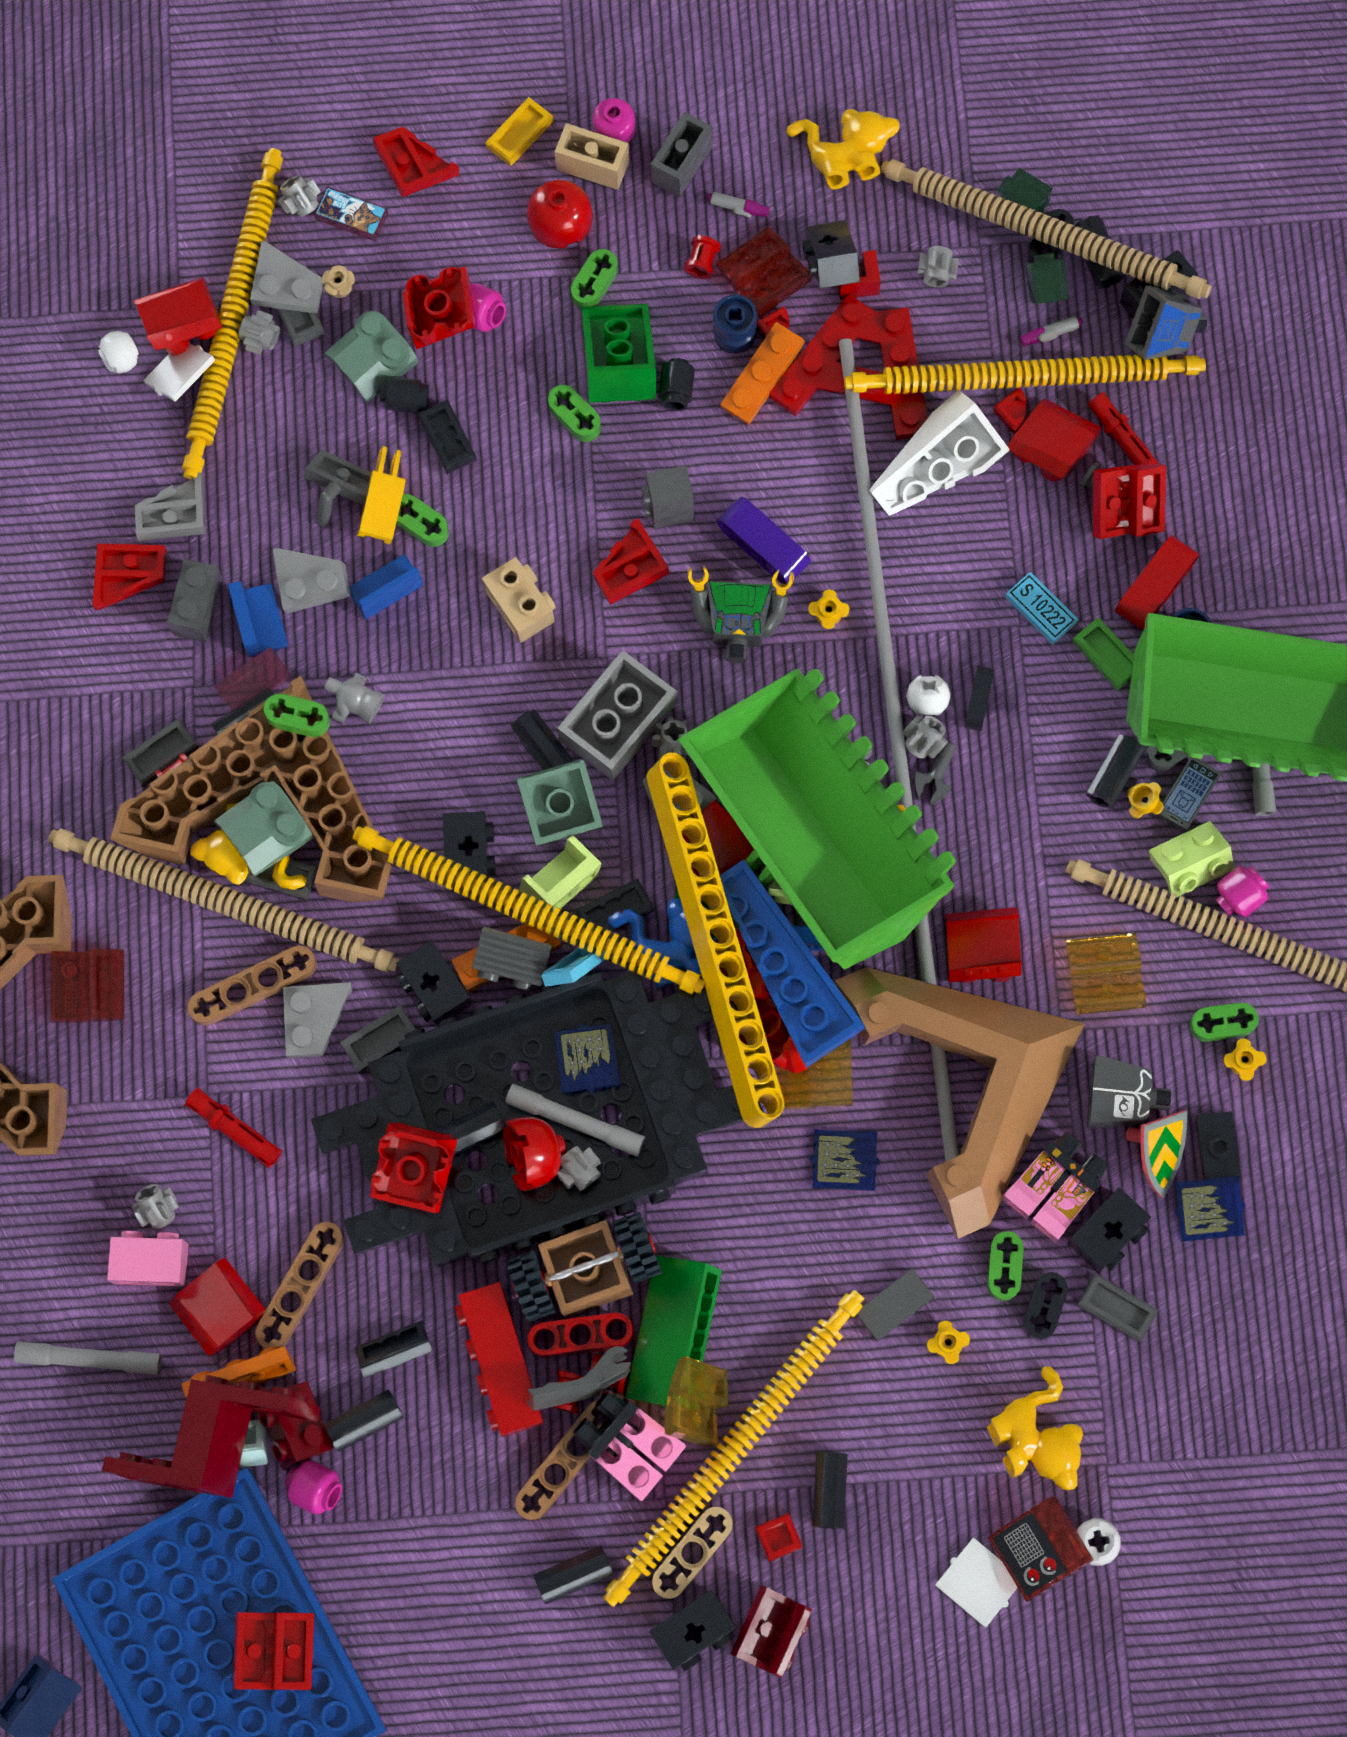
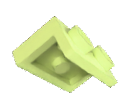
[1149,821,1234,898]

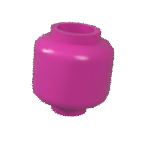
[592,98,636,143]
[470,283,506,332]
[1216,866,1270,918]
[285,1460,342,1515]

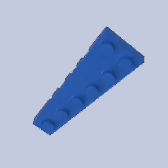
[720,860,865,1068]

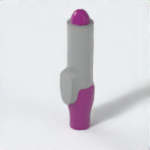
[706,192,770,218]
[1019,316,1083,347]

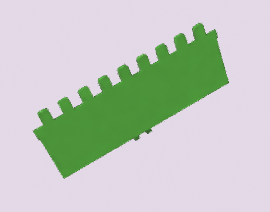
[1126,613,1347,782]
[678,669,956,970]

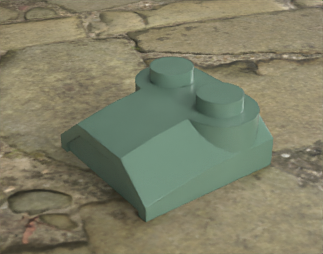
[325,311,419,403]
[516,759,603,846]
[214,780,313,877]

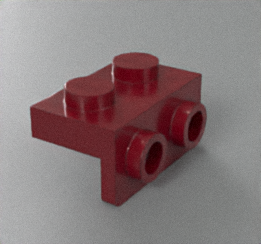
[258,1381,334,1470]
[730,1585,812,1678]

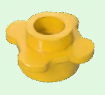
[808,589,849,629]
[1127,782,1164,819]
[1223,1038,1267,1081]
[927,1321,970,1364]

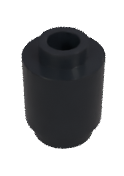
[658,358,695,411]
[380,376,429,413]

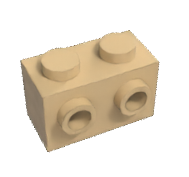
[555,123,630,190]
[481,557,556,643]

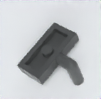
[304,450,371,526]

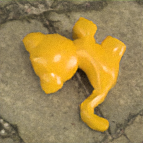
[786,109,900,190]
[190,803,307,890]
[987,1366,1083,1490]

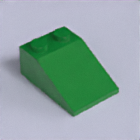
[582,303,656,403]

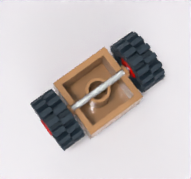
[506,1212,662,1322]

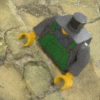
[687,565,794,663]

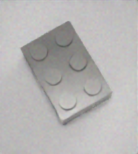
[557,650,677,781]

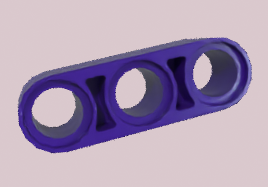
[716,497,811,584]

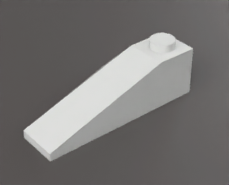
[869,390,1010,516]

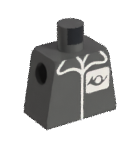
[1087,1055,1171,1128]

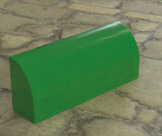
[625,1256,722,1413]

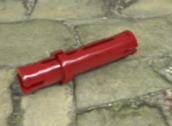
[1087,392,1160,465]
[184,1087,283,1168]

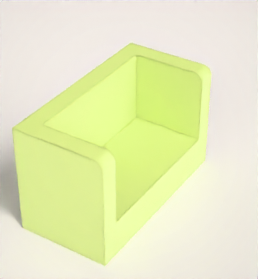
[519,835,602,913]

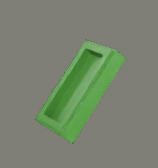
[1072,617,1134,691]

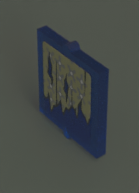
[554,1024,620,1094]
[810,1129,880,1191]
[1174,1176,1245,1242]

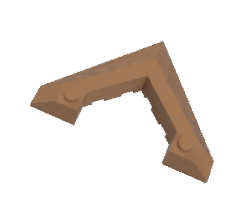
[110,675,392,903]
[0,875,72,1156]
[834,967,1085,1239]

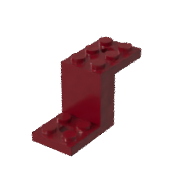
[102,1375,320,1499]

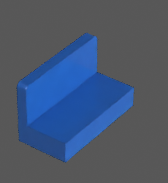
[350,554,423,620]
[228,581,288,658]

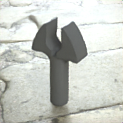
[914,742,956,806]

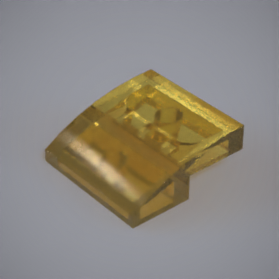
[1066,933,1147,1015]
[780,1038,853,1110]
[665,1357,729,1447]

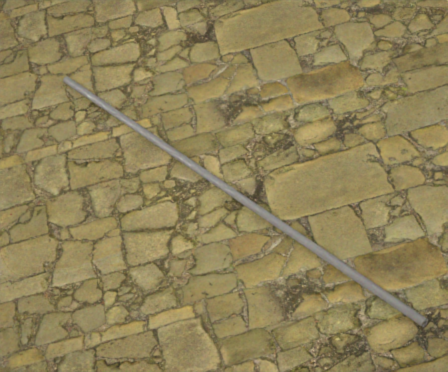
[839,339,959,1162]

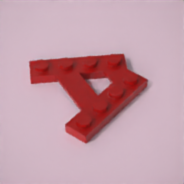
[769,294,928,440]

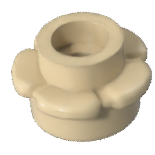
[322,265,355,298]

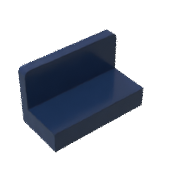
[0,1653,82,1737]

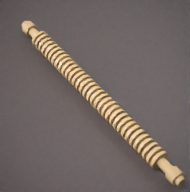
[881,159,1212,299]
[48,828,400,973]
[1065,859,1347,992]

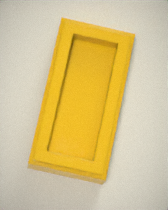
[485,97,554,167]

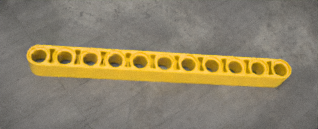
[647,752,784,1128]

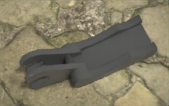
[527,1346,631,1411]

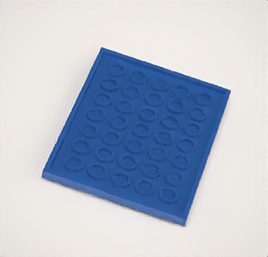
[52,1467,388,1737]

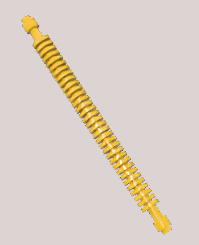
[182,148,283,480]
[844,354,1206,395]
[353,826,705,994]
[603,1290,864,1607]

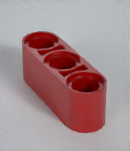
[1114,535,1200,631]
[527,1313,633,1359]

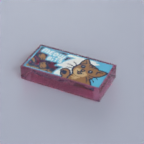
[314,186,389,242]

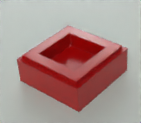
[755,1513,803,1562]

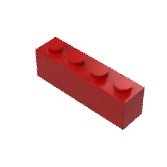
[455,1282,545,1438]

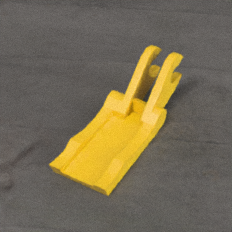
[357,446,406,544]

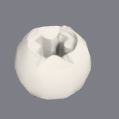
[98,331,139,374]
[906,675,951,716]
[1074,1518,1121,1566]

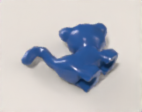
[608,898,717,988]

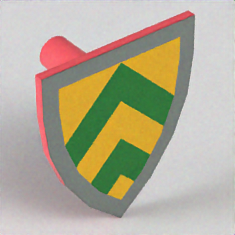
[1126,1110,1187,1198]

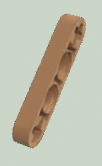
[187,945,317,1026]
[255,1222,344,1349]
[515,1401,603,1521]

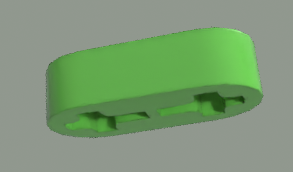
[571,249,618,309]
[548,385,601,442]
[396,494,449,547]
[264,694,330,737]
[1190,1003,1259,1042]
[987,1231,1024,1301]

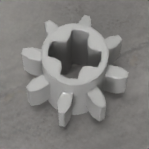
[278,175,321,217]
[917,246,959,288]
[239,310,280,355]
[651,716,689,759]
[903,716,948,758]
[557,1146,601,1191]
[132,1184,179,1229]

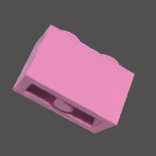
[107,1231,189,1287]

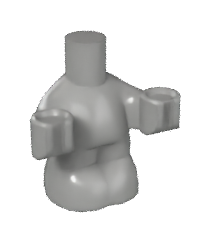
[324,673,385,724]

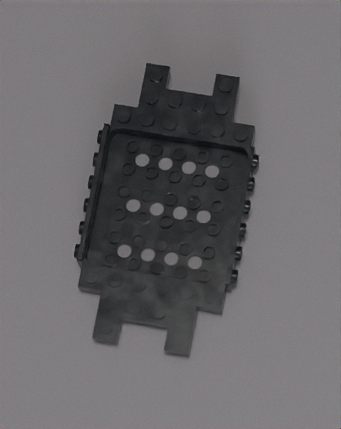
[311,970,763,1268]

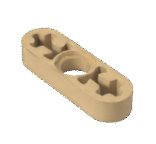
[652,1507,733,1599]

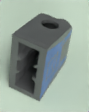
[1125,286,1207,360]

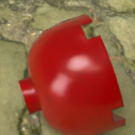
[527,179,593,249]
[503,1117,566,1191]

